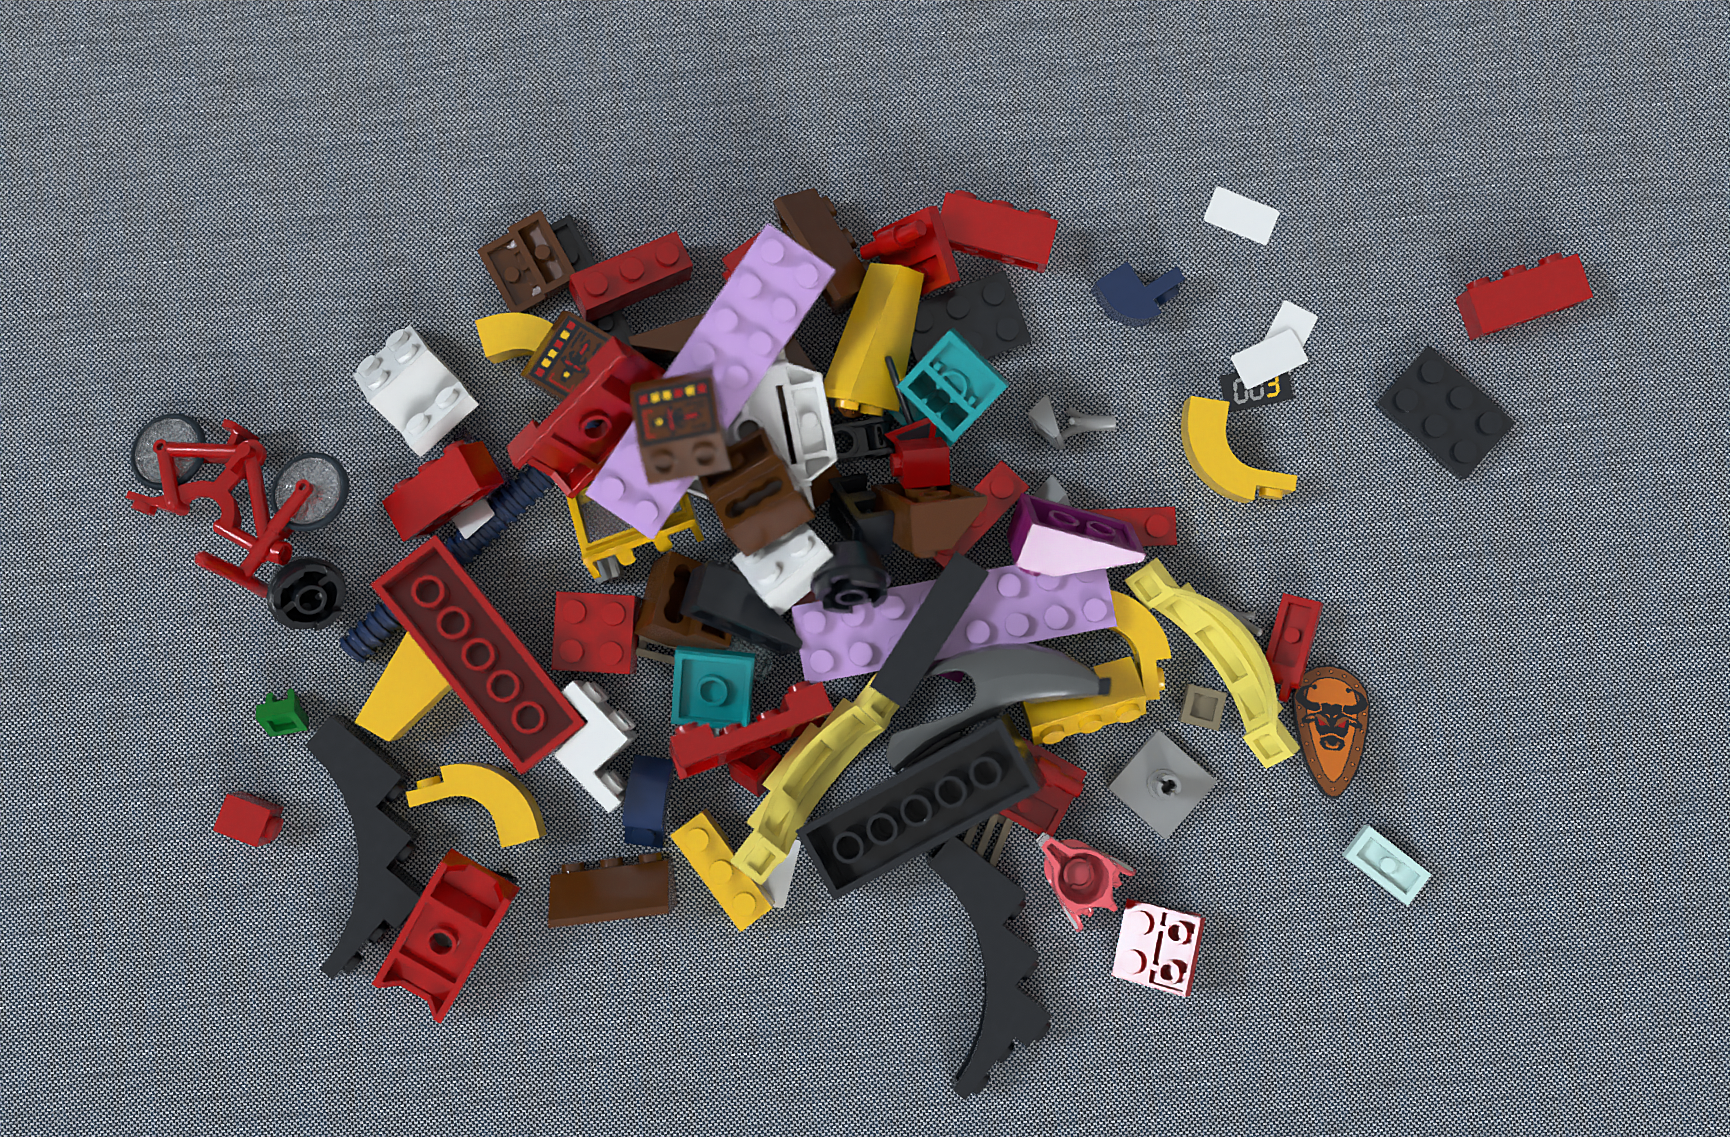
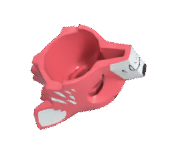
[1035,832,1137,933]

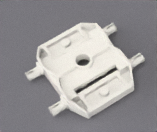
[687,348,838,526]

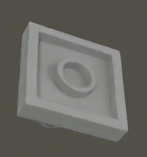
[1105,729,1217,840]

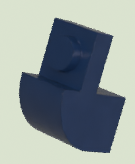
[1090,261,1185,326]
[622,754,674,848]

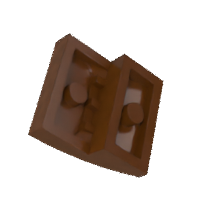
[477,210,576,314]

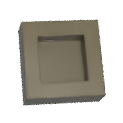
[1178,684,1227,731]

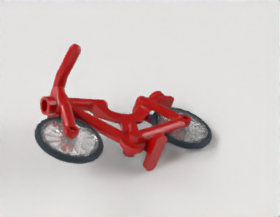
[125,413,349,598]

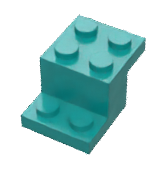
[887,328,1010,448]

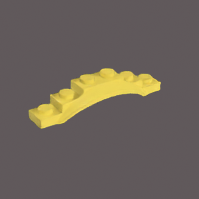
[1124,557,1300,769]
[730,672,900,885]

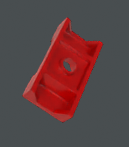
[506,336,667,500]
[669,680,833,781]
[371,848,520,1024]

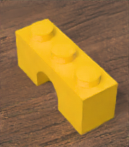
[1020,656,1146,745]
[670,808,775,932]

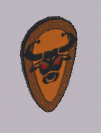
[1291,665,1370,800]

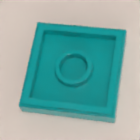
[671,645,756,729]

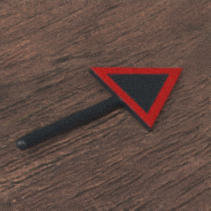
[884,356,937,444]

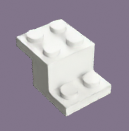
[353,325,479,458]
[732,523,833,616]
[554,680,638,813]

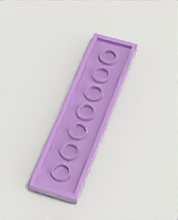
[585,223,836,539]
[791,565,1117,684]

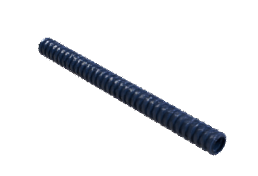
[339,356,657,663]

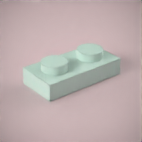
[1342,825,1432,905]

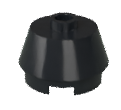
[810,541,891,614]
[267,556,346,631]

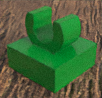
[255,688,309,737]

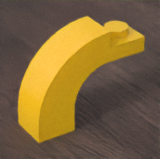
[475,313,553,364]
[1181,396,1297,504]
[1107,590,1172,701]
[406,762,547,848]

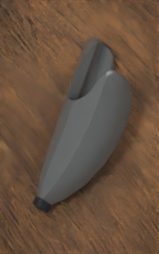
[886,643,1112,773]

